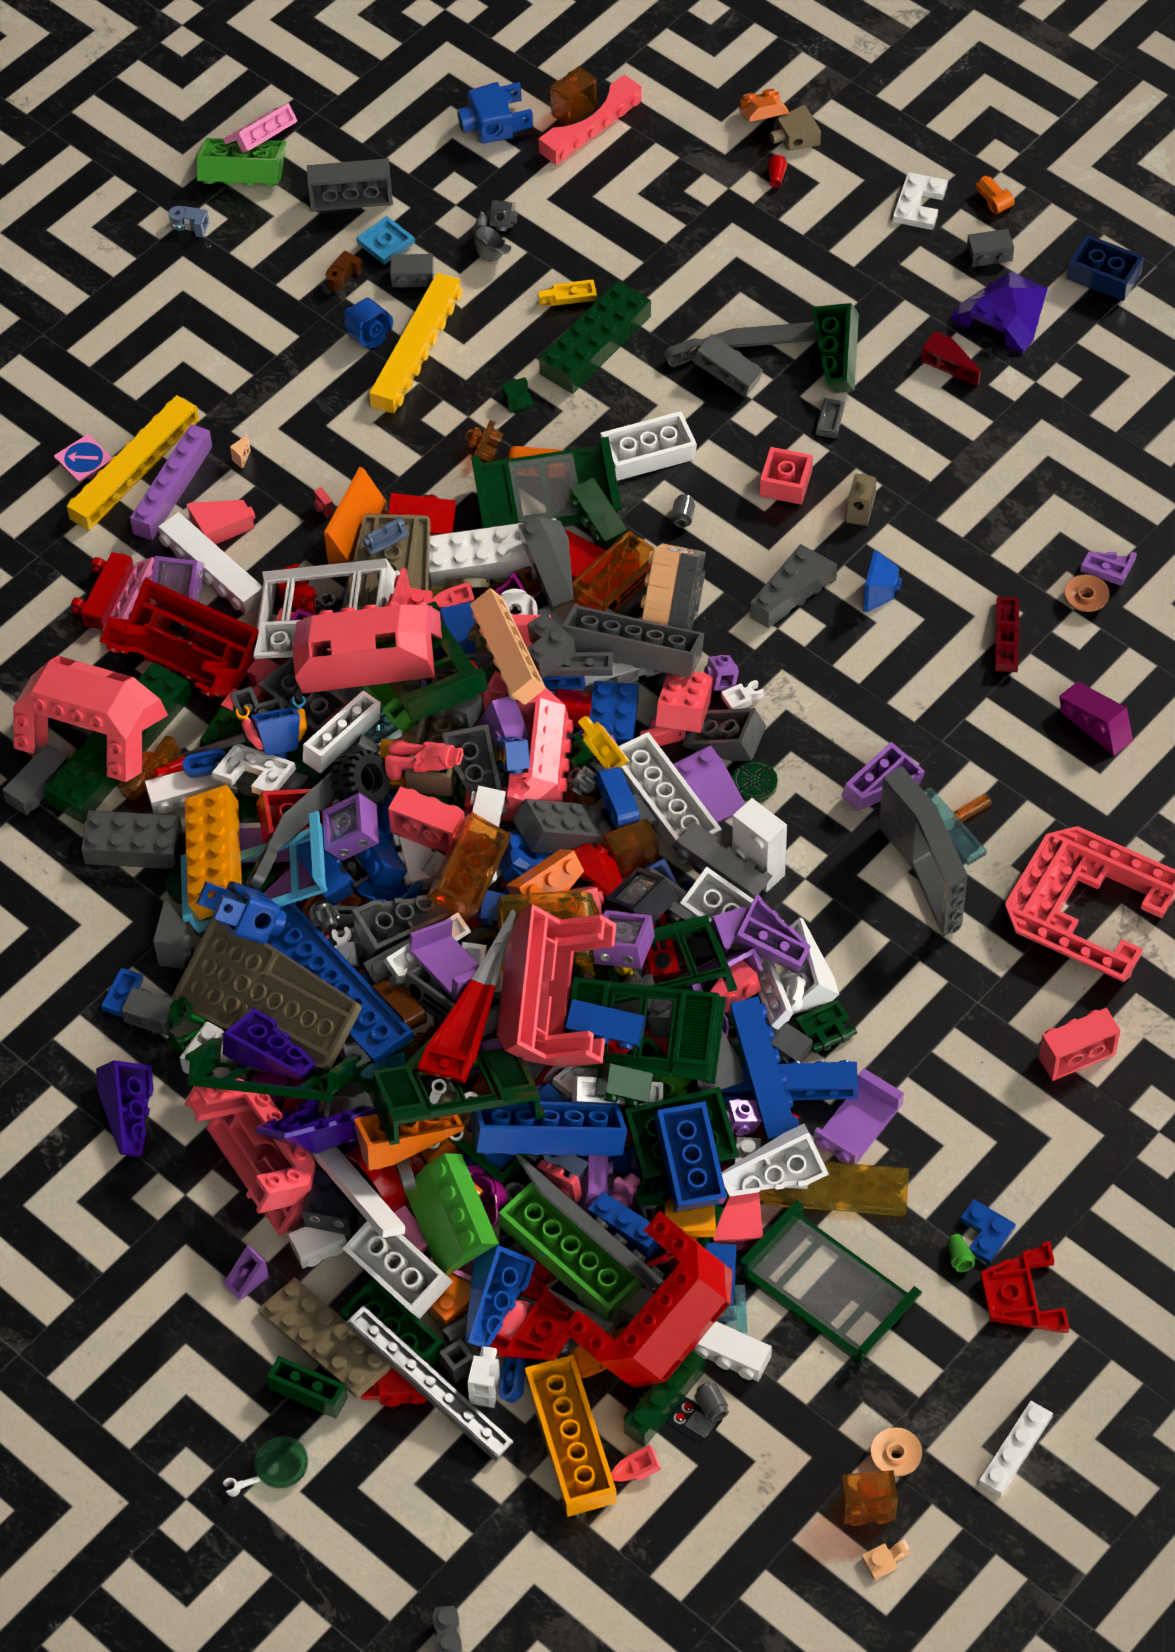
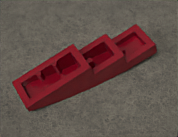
[995,597,1019,672]

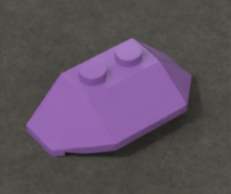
[578,1155,613,1213]

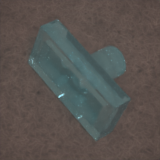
[717,1285,748,1335]

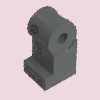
[317,1096,364,1118]

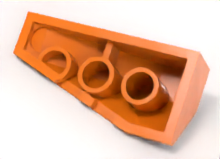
[354,1114,464,1170]

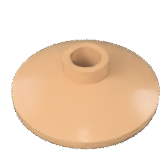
[871,1428,922,1476]

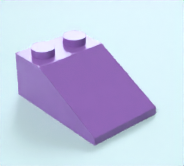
[673,745,745,824]

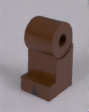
[325,250,363,291]

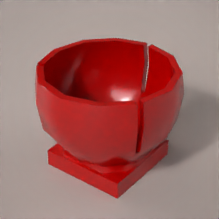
[344,1145,426,1212]

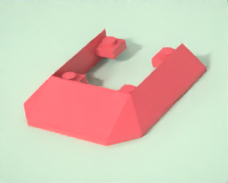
[1005,826,1175,982]

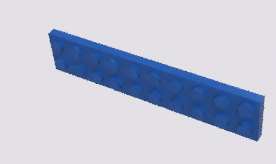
[267,902,415,1065]

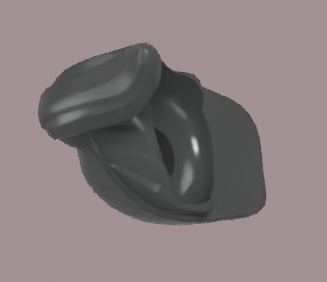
[473,211,511,262]

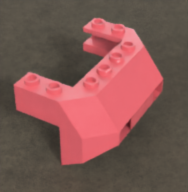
[293,602,442,694]
[13,656,168,782]
[497,904,616,1068]
[185,1078,318,1236]

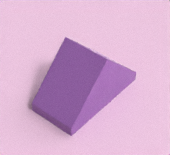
[710,906,749,955]
[223,1245,269,1300]

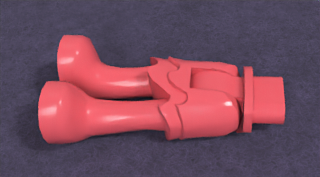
[385,738,463,780]

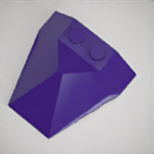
[950,271,1048,354]
[255,1100,376,1154]

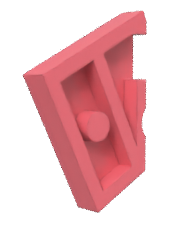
[536,1160,582,1203]

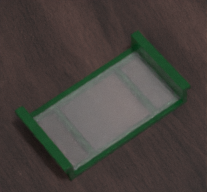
[740,1200,922,1365]

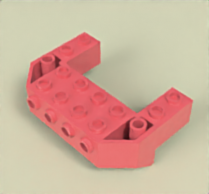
[464,688,573,821]

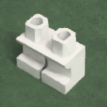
[468,1346,500,1408]

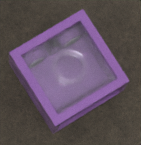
[152,556,204,602]
[322,793,379,861]
[593,910,655,969]

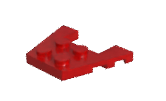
[981,1241,1070,1333]
[478,1274,575,1361]

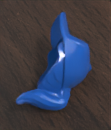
[357,880,424,902]

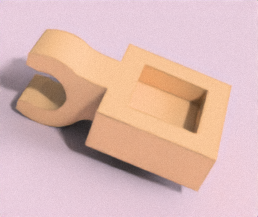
[862,1540,910,1580]

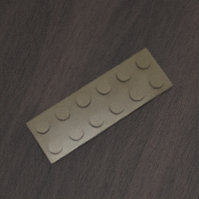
[258,1277,392,1399]

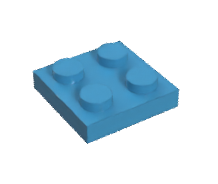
[356,216,415,265]

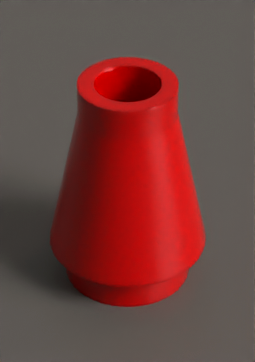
[767,155,788,187]

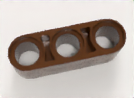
[371,977,427,1030]

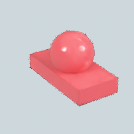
[640,716,686,746]

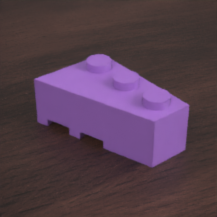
[475,696,530,753]
[841,742,925,811]
[733,894,811,973]

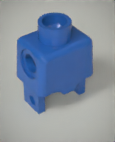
[457,82,533,144]
[196,881,286,944]

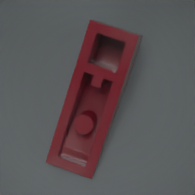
[921,331,981,386]

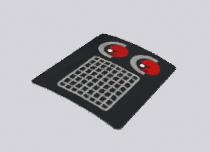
[667,1397,722,1446]

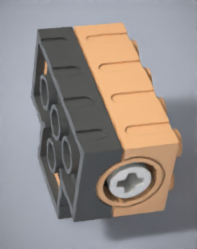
[639,543,706,630]

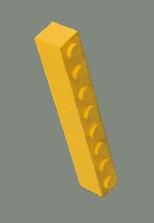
[369,272,463,414]
[67,395,199,531]

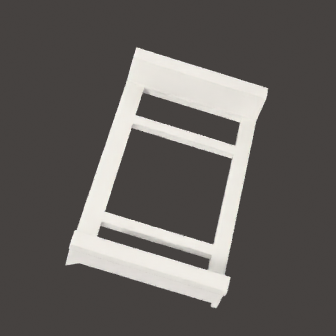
[256,558,400,630]

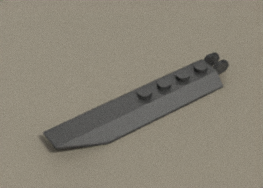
[515,1154,665,1292]

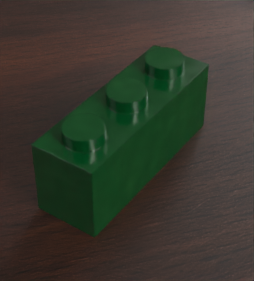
[568,478,627,549]
[266,1355,348,1419]

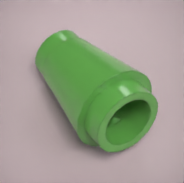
[947,1234,975,1272]

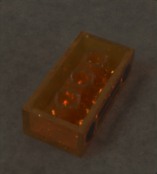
[572,531,655,612]
[426,812,512,921]

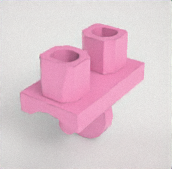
[611,1173,641,1213]

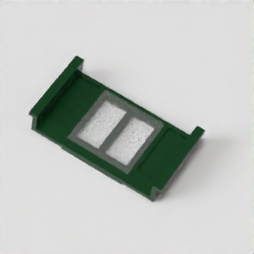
[471,436,622,528]

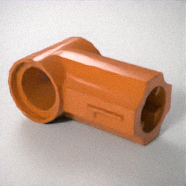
[976,175,1015,215]

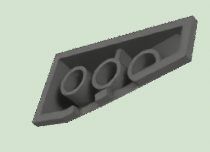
[518,517,574,609]
[442,724,507,815]

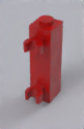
[71,552,134,631]

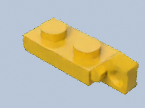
[538,280,597,306]
[578,716,630,769]

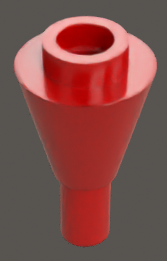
[153,756,186,777]

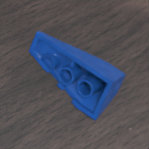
[465,1245,536,1348]

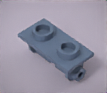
[360,517,410,556]

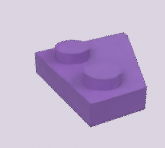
[1080,552,1137,586]

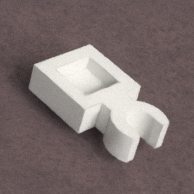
[721,680,764,709]
[332,927,360,967]

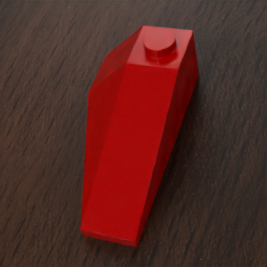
[569,843,623,896]

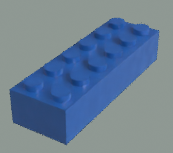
[469,1101,627,1157]

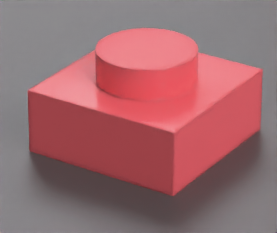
[313,487,334,518]

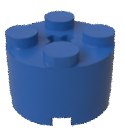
[344,297,393,348]

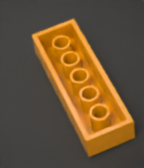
[185,785,243,920]
[525,1354,617,1517]

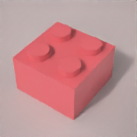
[760,447,813,505]

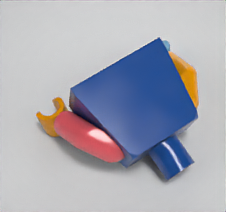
[235,696,307,760]

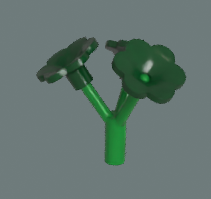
[168,996,224,1056]

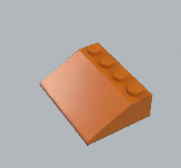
[324,467,389,578]

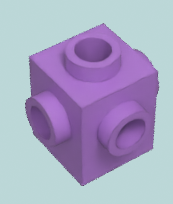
[704,655,739,691]
[726,1099,762,1136]

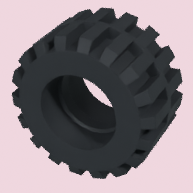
[330,750,392,811]

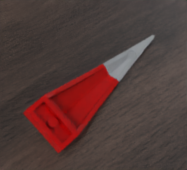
[418,909,516,1083]

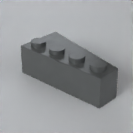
[750,544,837,628]

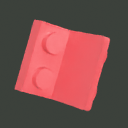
[388,568,433,605]

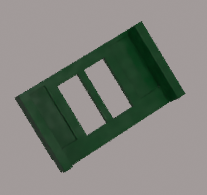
[376,601,488,722]
[566,977,726,1084]
[369,1048,545,1145]

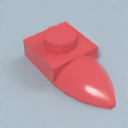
[431,582,475,608]
[483,671,509,711]
[611,1444,662,1481]

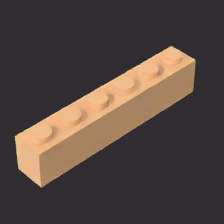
[470,588,546,705]

